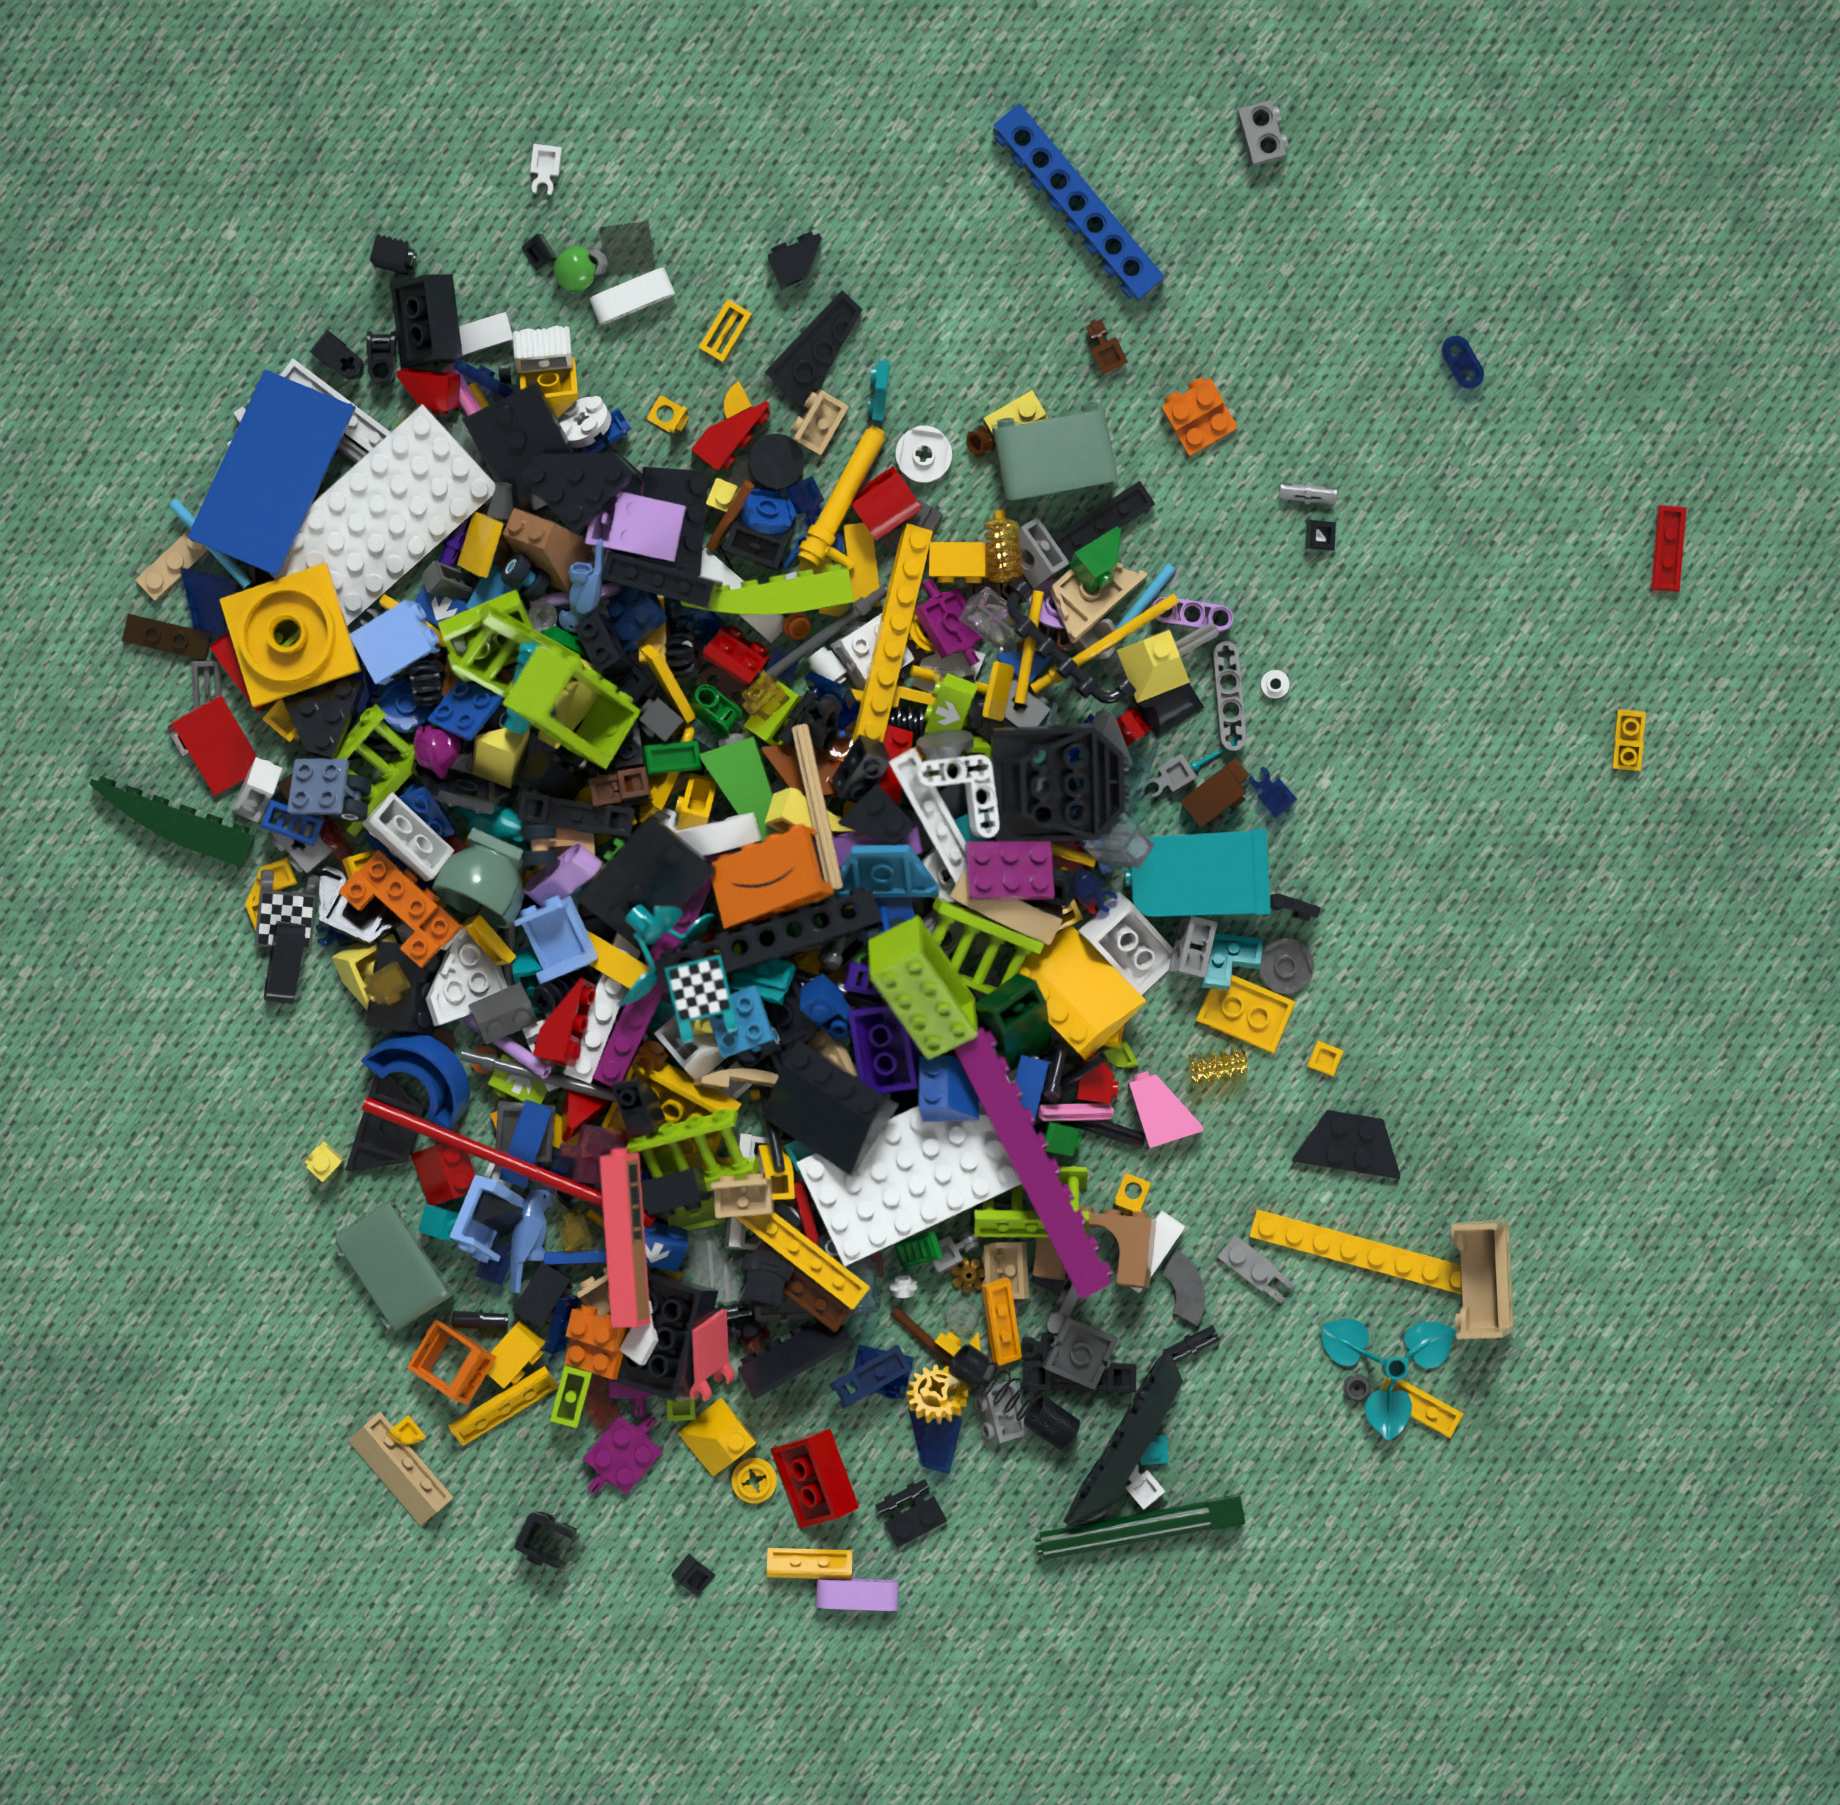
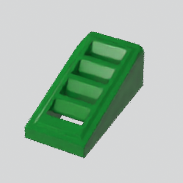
[894,1231,943,1268]

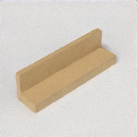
[348,1412,453,1525]

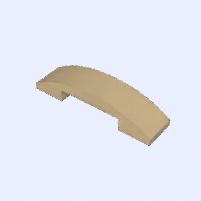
[950,871,1063,945]
[693,1068,779,1090]

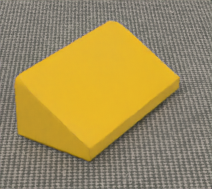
[982,661,1014,721]

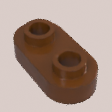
[699,666,751,710]

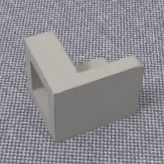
[1074,619,1122,660]

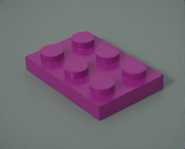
[965,841,1054,900]

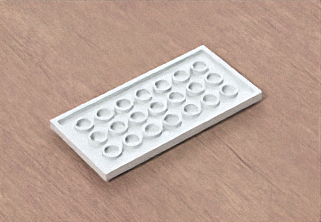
[270,404,495,626]
[796,1074,1022,1266]

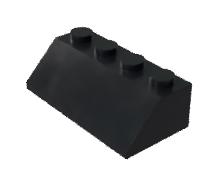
[635,467,709,575]
[737,1317,853,1400]

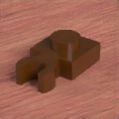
[631,1039,671,1077]

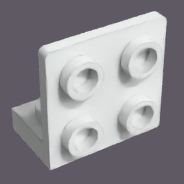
[830,613,914,691]

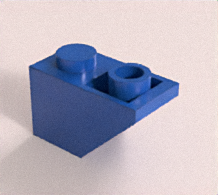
[800,973,852,1042]

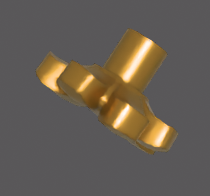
[951,1257,985,1293]

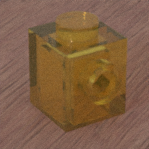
[363,962,412,1006]
[556,1210,594,1250]

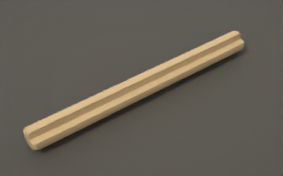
[792,724,843,891]

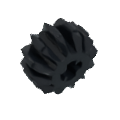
[664,631,703,679]
[409,659,443,707]

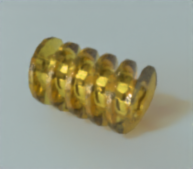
[983,518,1023,583]
[1188,1044,1249,1089]

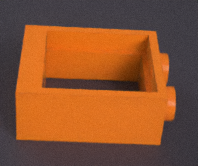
[407,1319,497,1406]

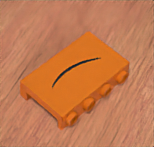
[711,824,834,931]

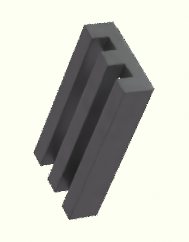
[192,660,222,710]

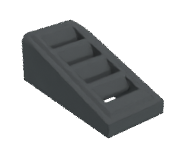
[422,561,479,599]

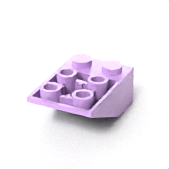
[585,492,686,562]

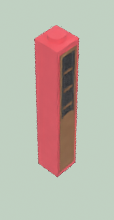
[600,1148,651,1327]

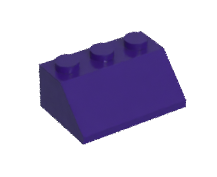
[848,1002,920,1093]

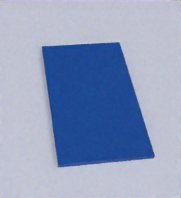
[187,370,356,576]

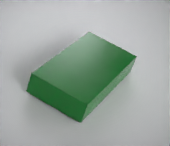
[642,741,702,775]

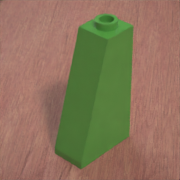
[699,737,782,843]

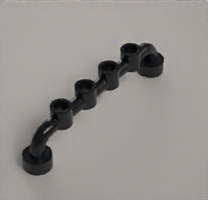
[1006,578,1136,704]

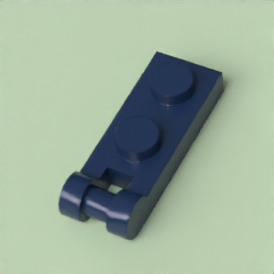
[829,1345,912,1409]

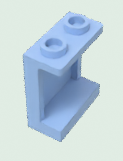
[350,600,440,685]
[513,895,599,984]
[449,1175,525,1263]

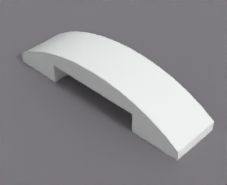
[700,548,785,644]
[671,812,761,856]

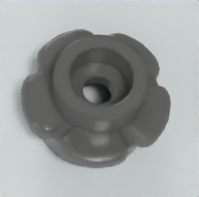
[1343,1374,1371,1402]

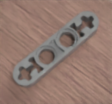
[1212,641,1246,752]

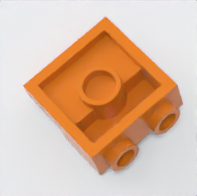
[1161,377,1238,457]
[564,1305,630,1379]

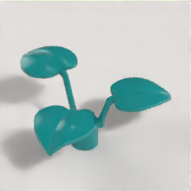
[616,905,715,1006]
[1321,1318,1456,1440]

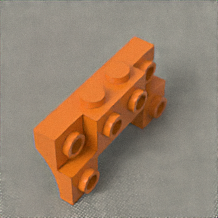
[338,850,464,968]

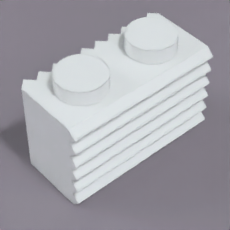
[513,326,573,373]

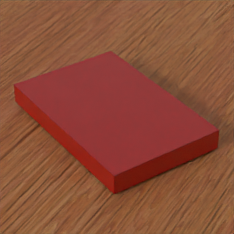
[172,694,258,796]

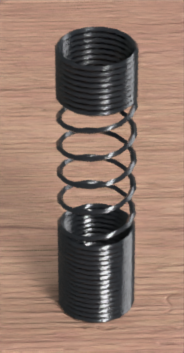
[948,1344,1080,1450]

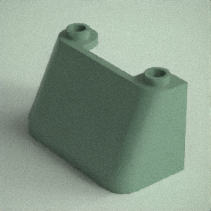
[991,402,1118,500]
[333,1199,455,1332]

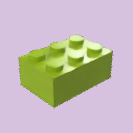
[438,589,535,683]

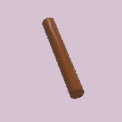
[706,481,754,552]

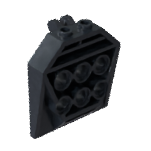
[991,723,1129,842]

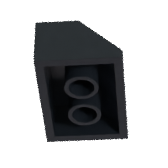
[390,274,463,368]
[365,940,443,1034]

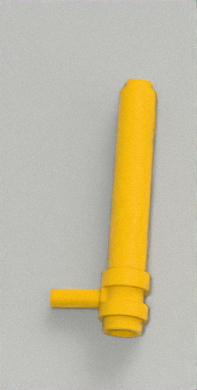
[798,425,886,570]

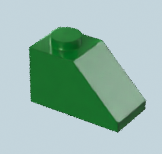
[1069,526,1121,591]
[1040,1121,1082,1157]

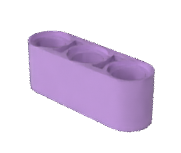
[1152,597,1233,632]
[524,843,601,907]
[816,1579,899,1611]

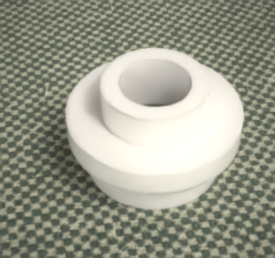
[1261,670,1289,698]

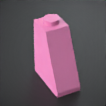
[1128,1071,1204,1148]

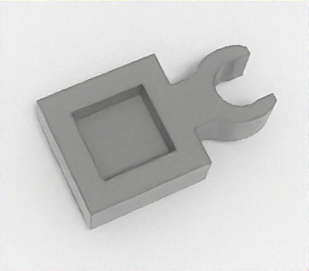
[1145,753,1197,797]

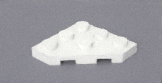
[426,928,508,1026]

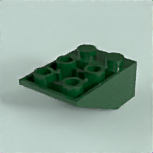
[974,973,1052,1074]

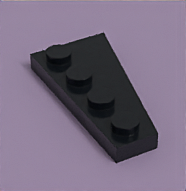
[764,290,863,411]

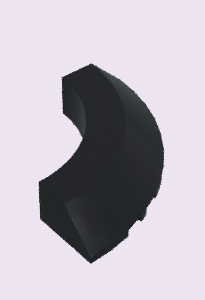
[1063,1348,1183,1524]

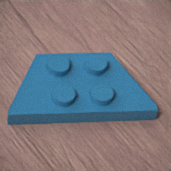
[829,845,940,898]

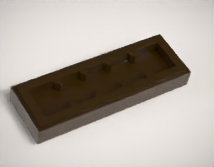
[122,614,212,661]

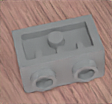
[974,1381,1029,1444]

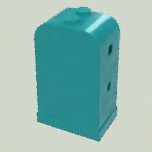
[1124,829,1271,917]

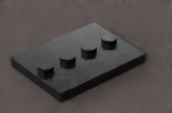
[463,381,576,513]
[576,813,716,952]

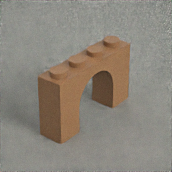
[1033,1206,1157,1289]

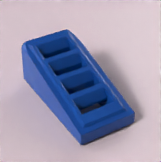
[260,800,324,847]

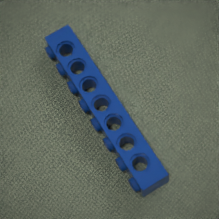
[993,103,1165,301]

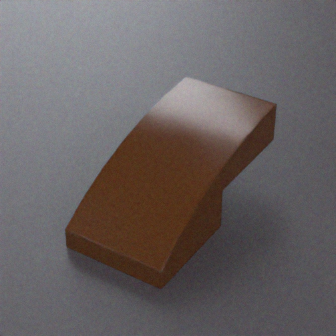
[588,767,650,809]

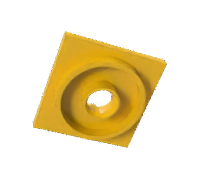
[219,563,361,707]

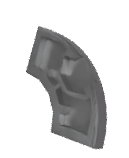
[1162,1249,1205,1326]

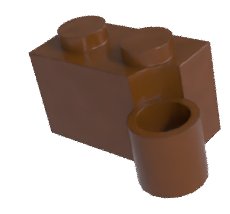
[1180,758,1250,828]

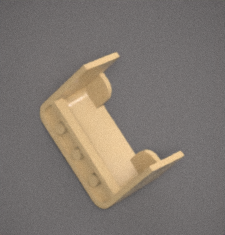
[1451,1219,1513,1339]

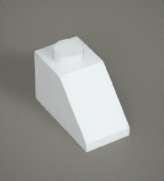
[232,757,282,823]

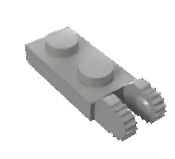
[1217,1234,1295,1303]
[1046,1282,1079,1334]

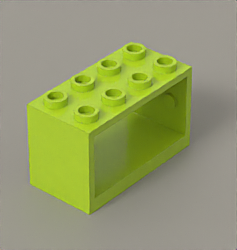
[503,645,641,769]
[869,915,978,1060]

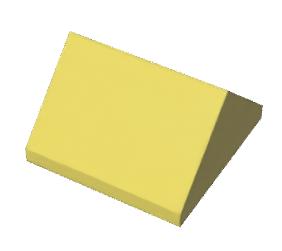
[471,726,530,788]

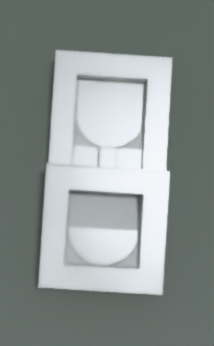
[459,312,513,356]

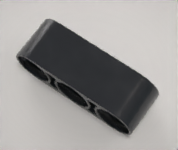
[264,921,306,1004]

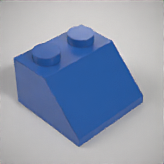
[919,1055,980,1122]

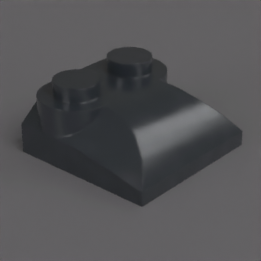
[1131,683,1204,738]

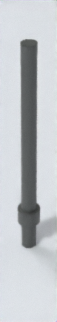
[745,586,887,695]
[460,1049,617,1103]

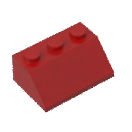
[771,1428,859,1529]

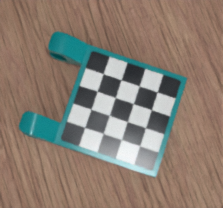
[664,955,739,1043]

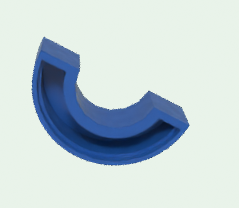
[361,1031,470,1131]

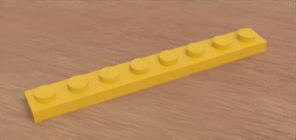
[852,523,933,743]
[1249,1209,1462,1294]

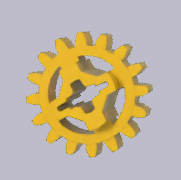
[906,1365,968,1424]

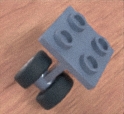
[287,759,372,822]

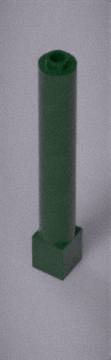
[1035,1494,1246,1560]

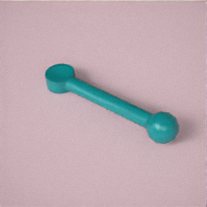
[1190,737,1241,772]

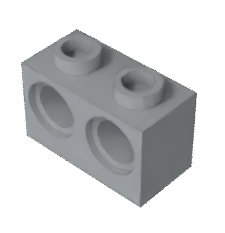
[1237,100,1289,167]
[1168,916,1218,978]

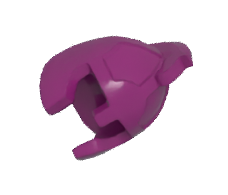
[414,725,461,779]

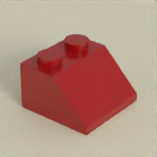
[410,1135,478,1206]

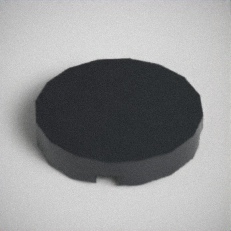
[747,433,805,491]

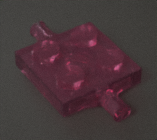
[559,1124,648,1185]

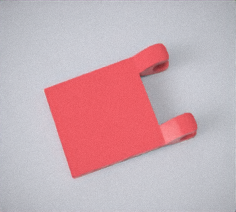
[690,1309,735,1402]

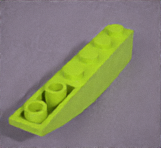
[680,564,854,615]

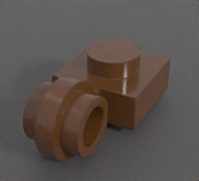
[1086,319,1128,375]

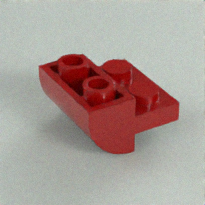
[851,466,923,540]
[702,625,771,686]

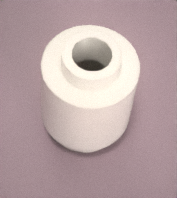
[807,646,847,689]

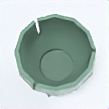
[431,828,529,929]

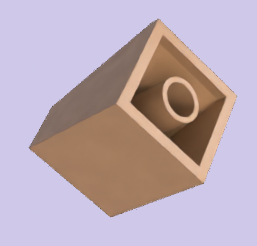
[503,508,593,593]

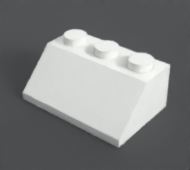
[362,792,454,883]

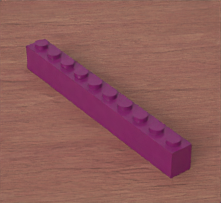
[592,820,731,1088]
[954,1027,1113,1300]

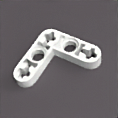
[912,755,999,838]

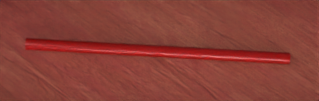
[361,1097,656,1228]

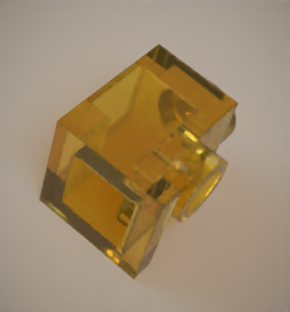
[741,670,790,721]

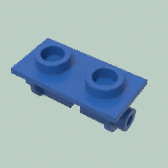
[577,408,631,454]

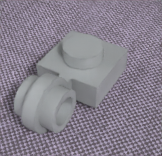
[932,1230,981,1275]

